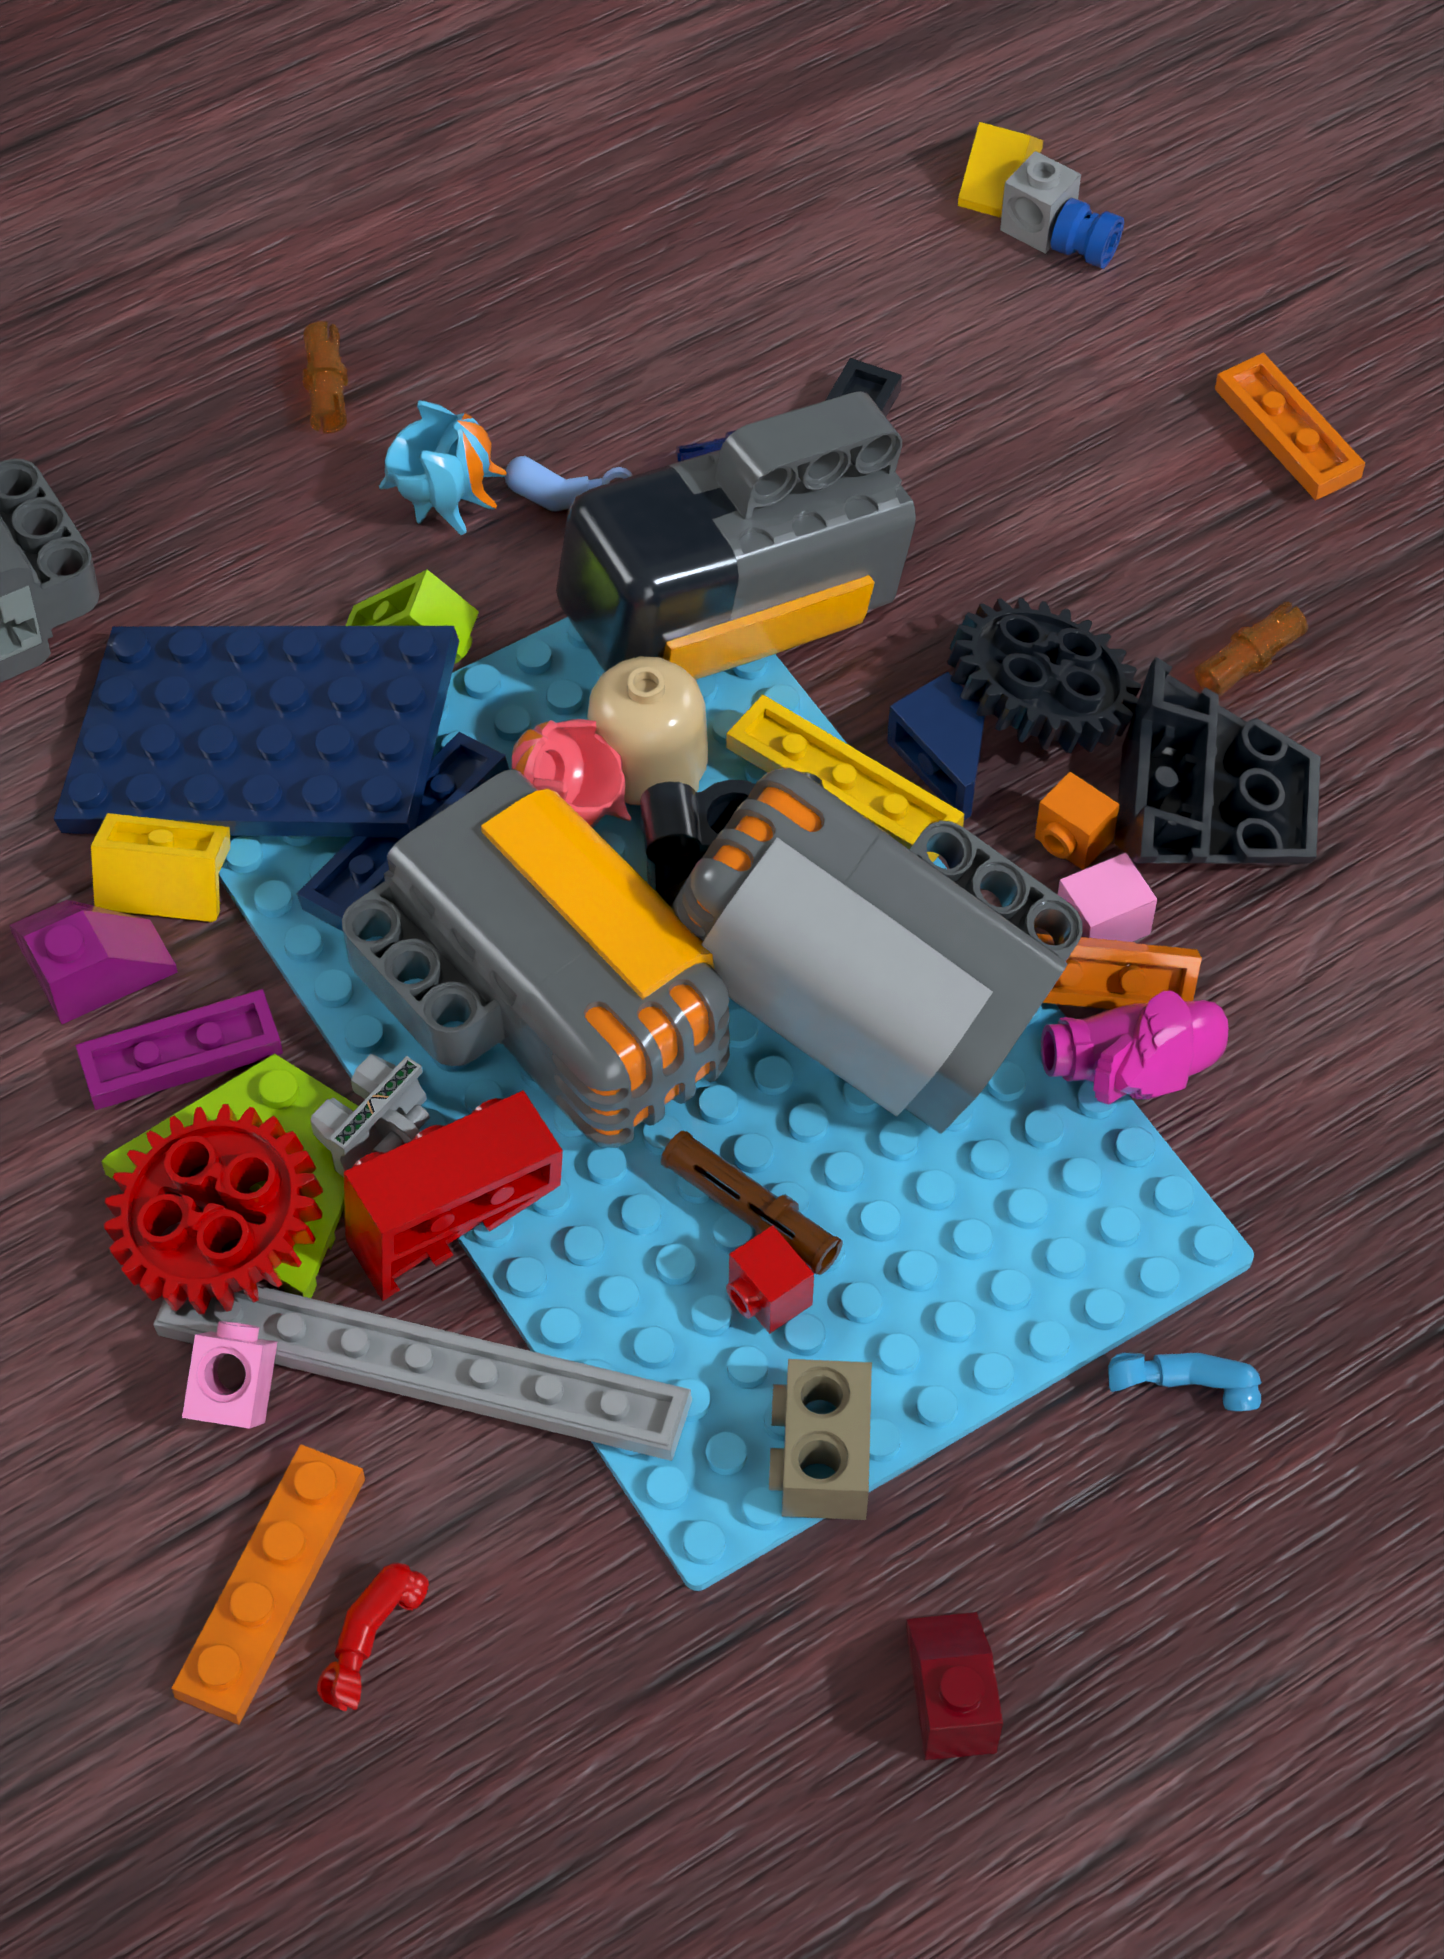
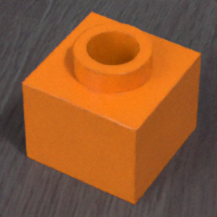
[1035,772,1120,870]

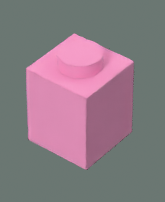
[1058,853,1157,942]

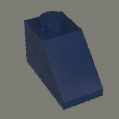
[887,672,985,820]

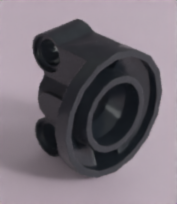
[640,772,824,907]

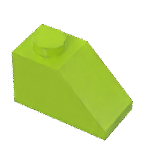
[345,569,479,664]

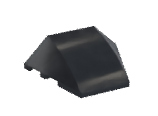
[1115,657,1321,866]

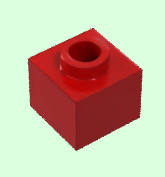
[726,1225,814,1334]

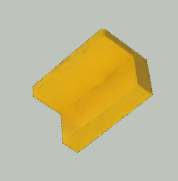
[91,813,231,922]

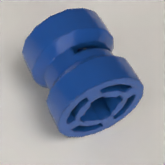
[1051,198,1124,269]

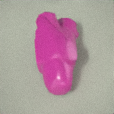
[1041,991,1228,1105]

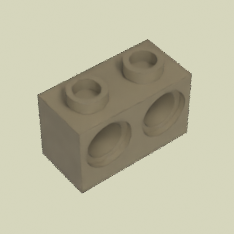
[769,1359,872,1520]

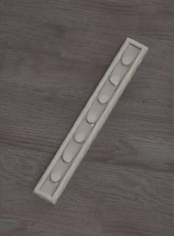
[153,1286,692,1461]

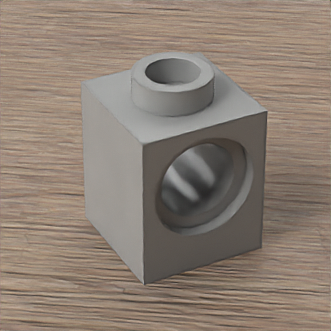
[1000,151,1081,254]

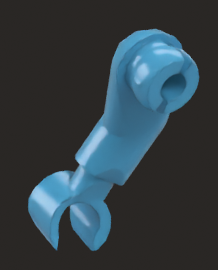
[1108,1353,1262,1411]

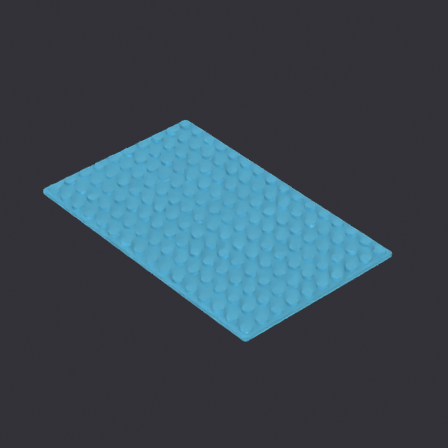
[219,617,1254,1591]

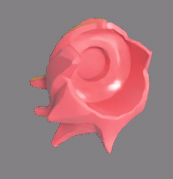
[512,719,631,828]

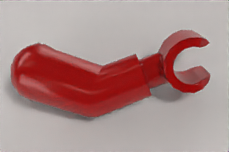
[317,1563,429,1712]

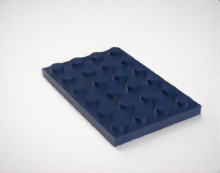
[54,626,459,838]

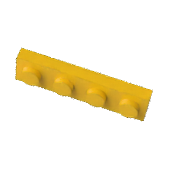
[726,695,964,862]

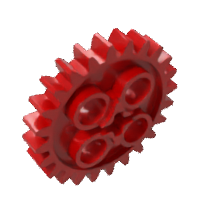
[104,1104,323,1314]

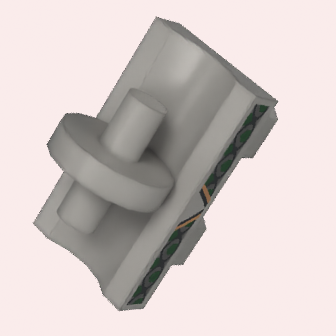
[310,1054,430,1177]

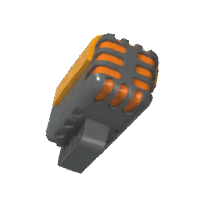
[342,769,730,1148]

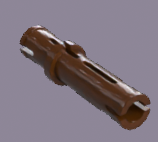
[661,1130,843,1275]

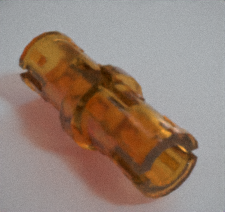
[302,321,348,434]
[1194,602,1308,697]

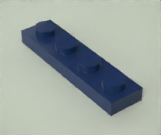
[296,732,509,932]

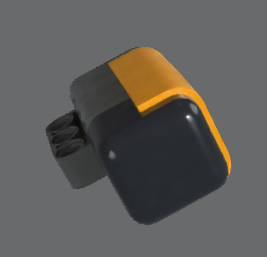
[556,392,916,680]

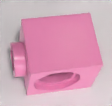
[182,1321,277,1429]

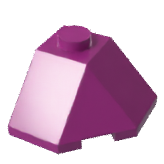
[9,900,178,1025]

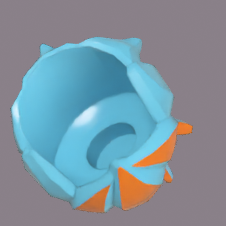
[379,400,507,535]

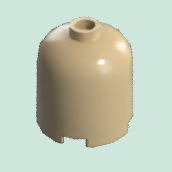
[587,656,708,805]

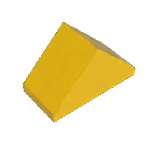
[958,122,1043,218]

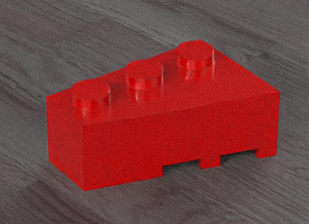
[344,1090,563,1301]

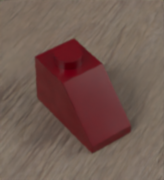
[906,1612,1003,1761]

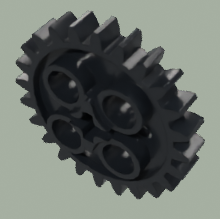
[947,598,1141,753]

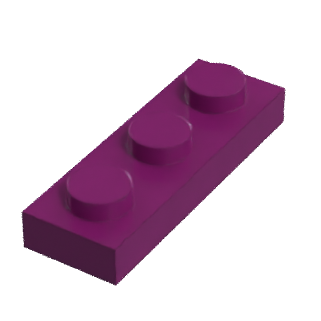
[75,989,283,1110]

